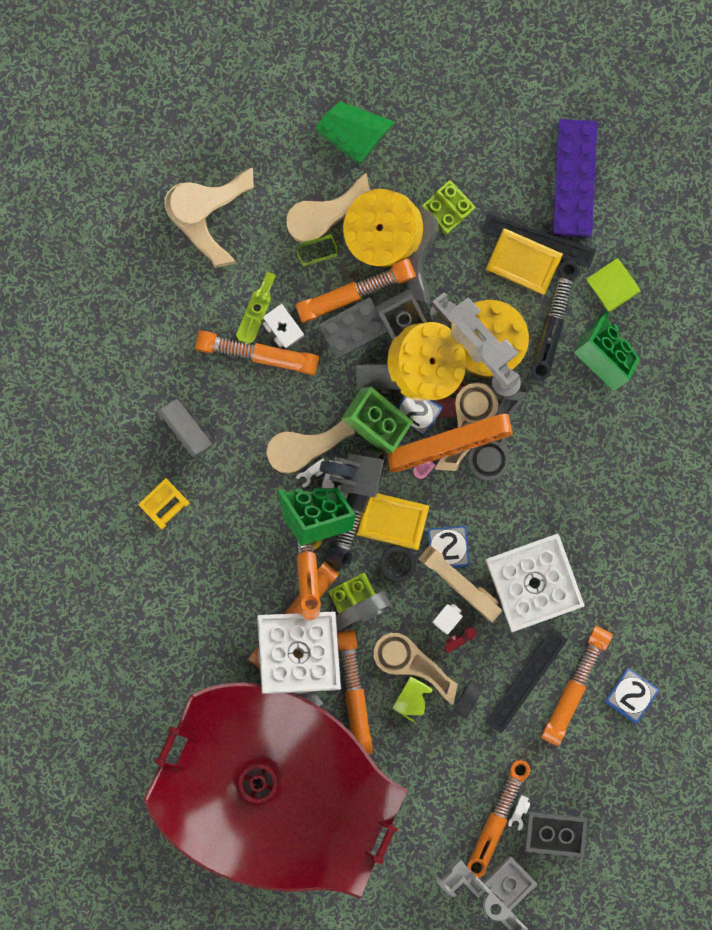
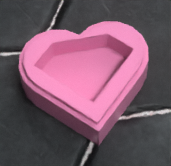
[413,461,436,479]

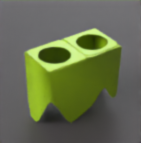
[297,234,338,267]
[392,676,436,725]

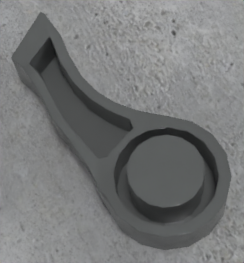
[407,207,439,305]
[468,392,527,481]
[336,591,391,632]

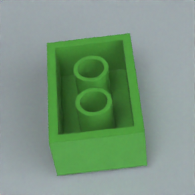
[341,387,413,453]

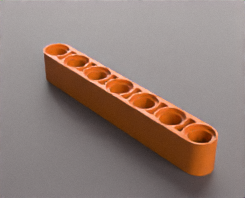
[387,414,513,472]

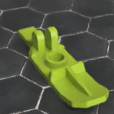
[236,271,276,345]

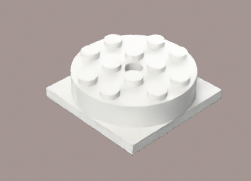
[485,534,585,632]
[257,612,341,694]

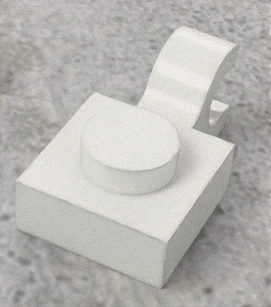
[296,459,325,488]
[508,795,530,830]

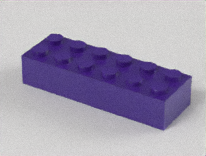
[552,119,598,238]

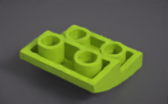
[421,180,476,235]
[586,258,641,313]
[328,573,375,613]

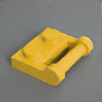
[138,478,190,529]

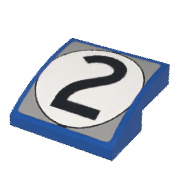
[397,396,444,436]
[428,526,470,570]
[604,668,659,724]

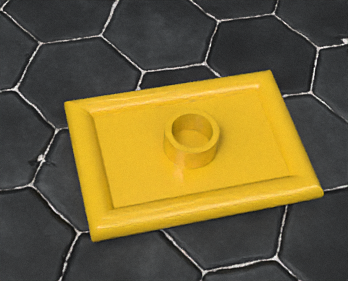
[485,228,563,295]
[356,493,429,550]

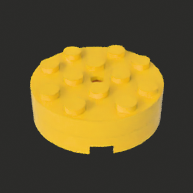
[343,189,423,267]
[464,300,529,378]
[388,322,466,401]

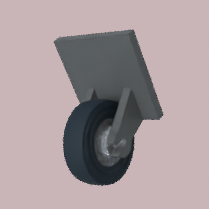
[320,454,384,498]

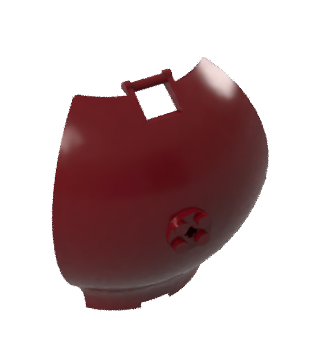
[144,683,407,898]

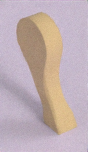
[166,168,254,226]
[287,173,370,243]
[165,183,236,268]
[435,383,498,471]
[267,420,355,474]
[418,545,502,623]
[374,633,458,705]

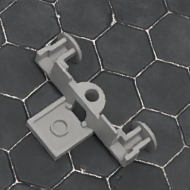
[430,292,521,396]
[435,856,537,930]

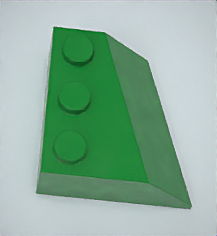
[316,102,396,166]
[574,310,640,391]
[277,488,355,546]

